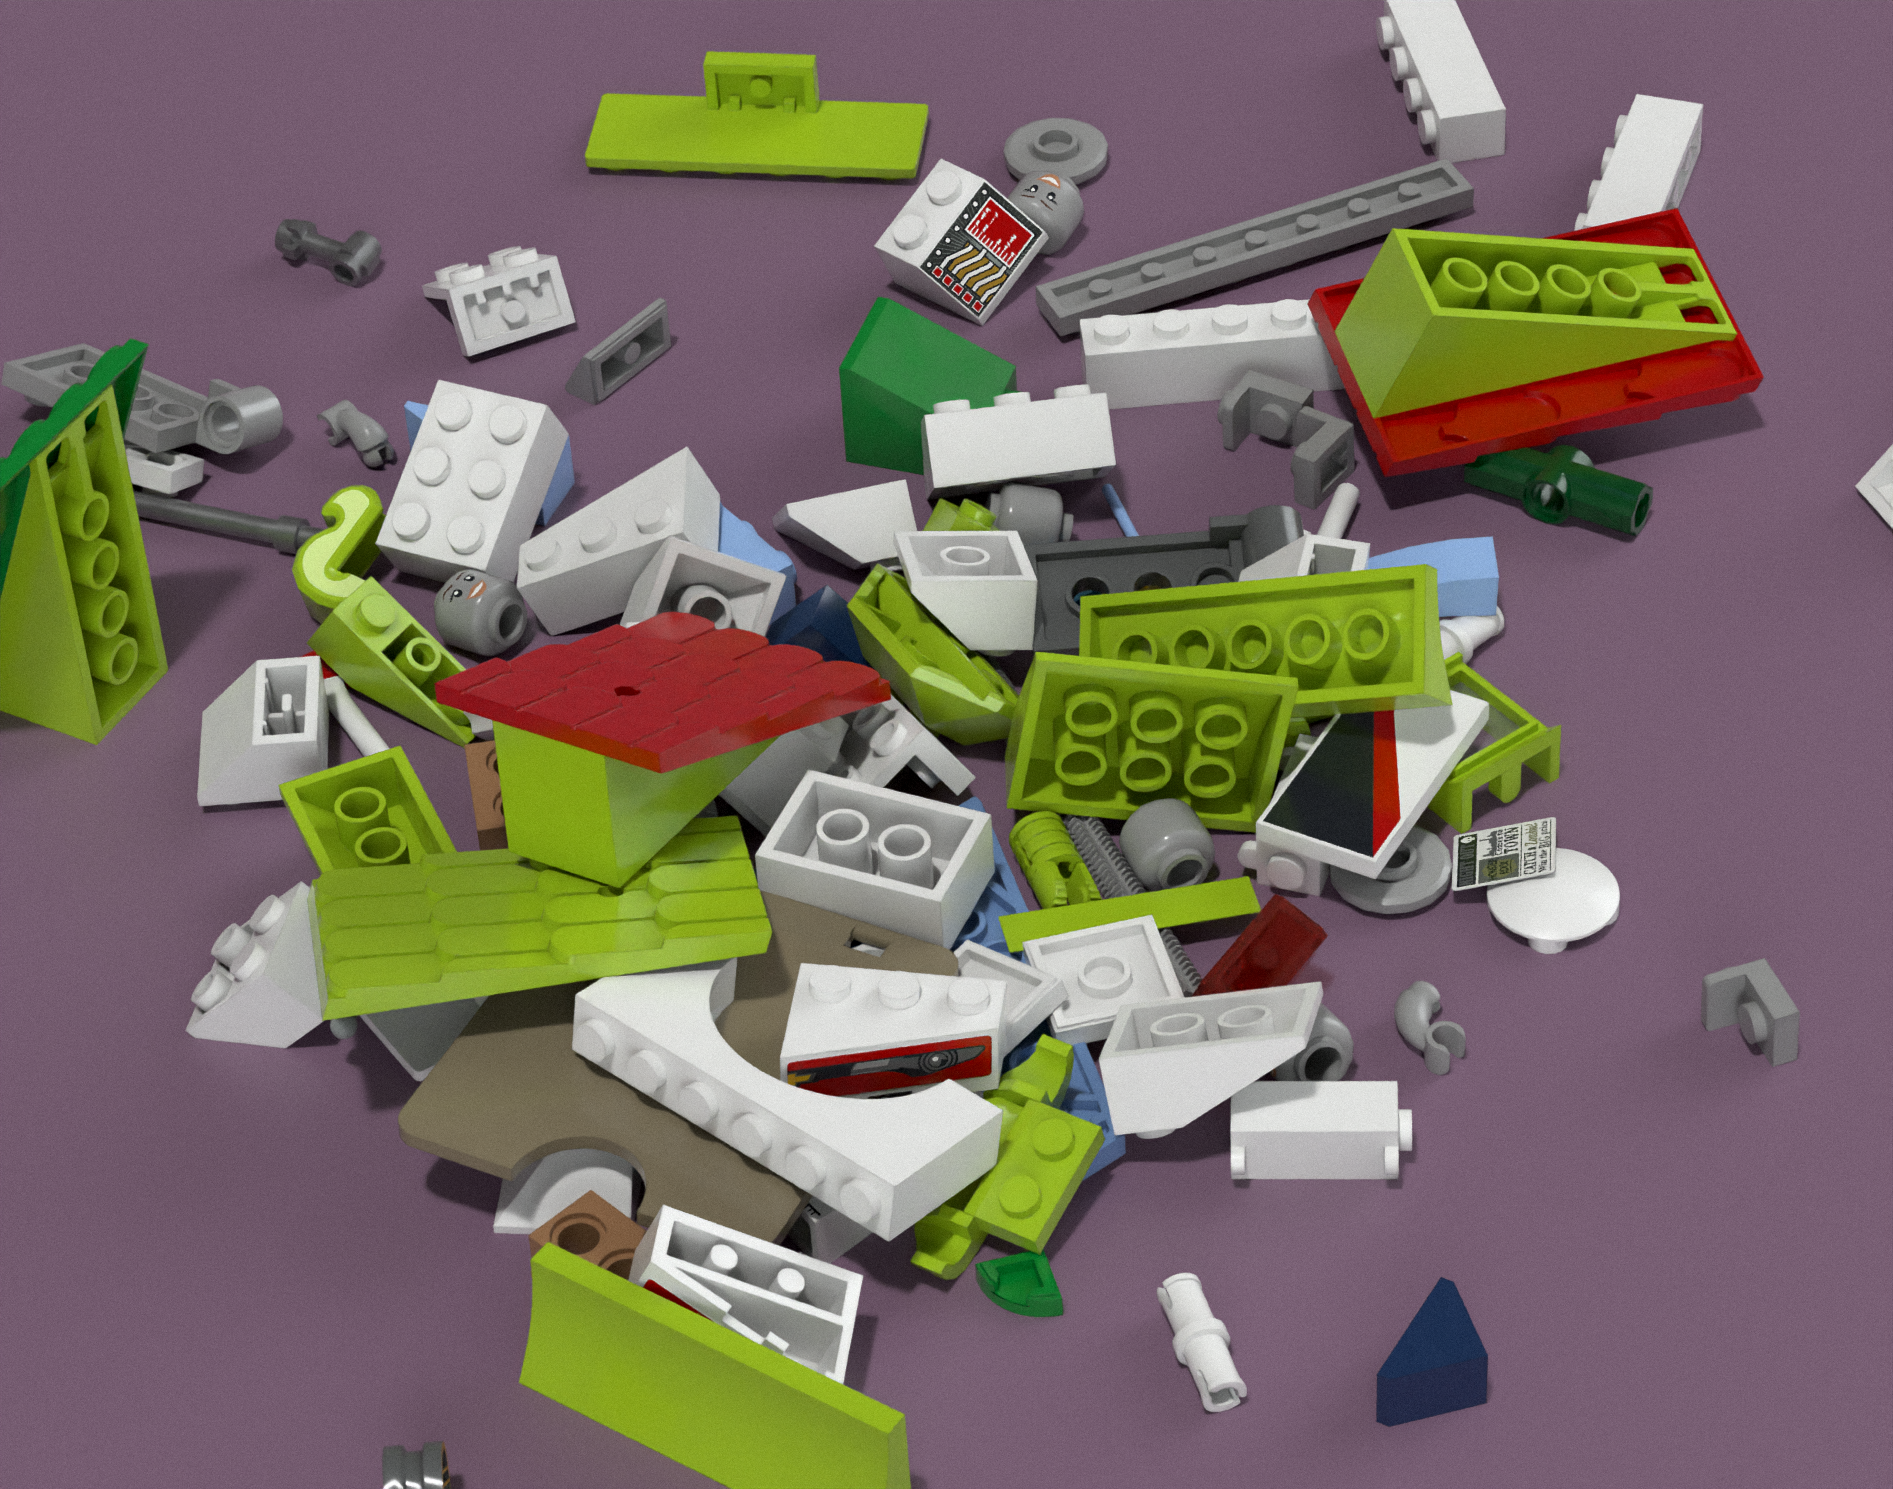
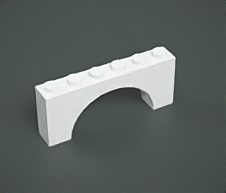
[572,957,1003,1242]

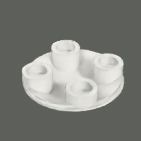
[1487,848,1620,954]

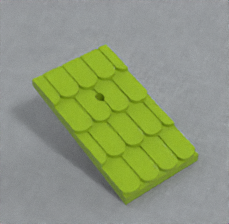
[307,816,772,1021]

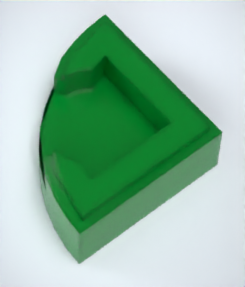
[975,1249,1063,1317]

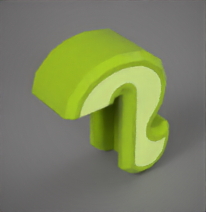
[292,485,386,624]

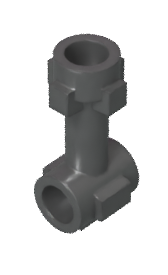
[275,219,382,286]

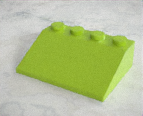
[1005,652,1298,833]

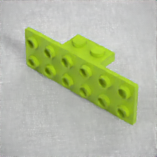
[585,51,929,180]

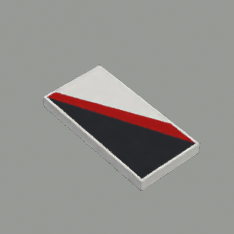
[1256,690,1489,879]

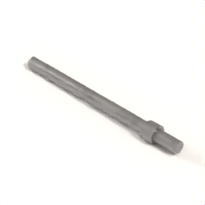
[133,491,324,554]

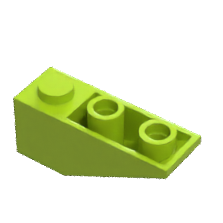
[307,576,476,748]

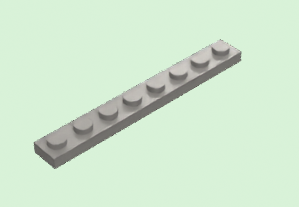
[1035,158,1474,336]

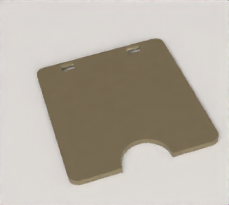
[398,890,959,1246]

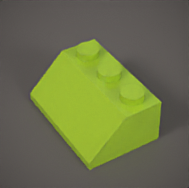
[278,745,457,875]

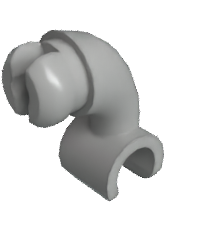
[317,399,394,467]
[1394,981,1466,1075]

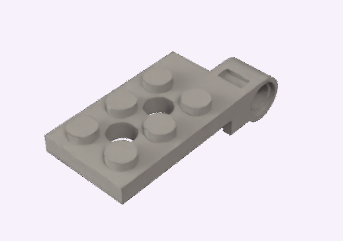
[1,343,283,454]

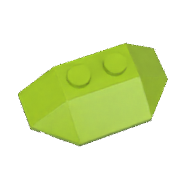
[847,563,1019,746]

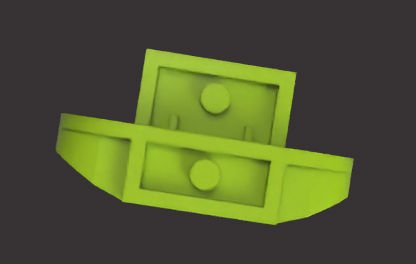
[910,1034,1105,1280]

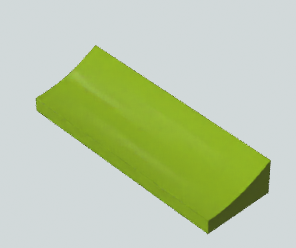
[1079,564,1453,718]
[519,1242,911,1489]

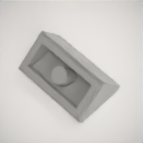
[565,297,671,405]

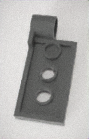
[1023,505,1304,658]

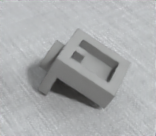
[1217,370,1314,451]
[1290,406,1354,510]
[1701,958,1800,1067]

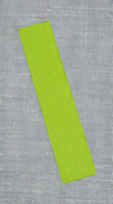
[998,876,1262,953]

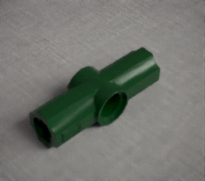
[1464,445,1653,536]

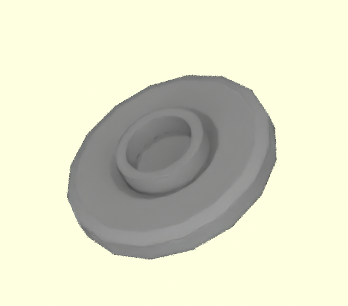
[1003,118,1108,184]
[1329,825,1452,914]

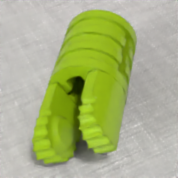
[1009,811,1102,909]

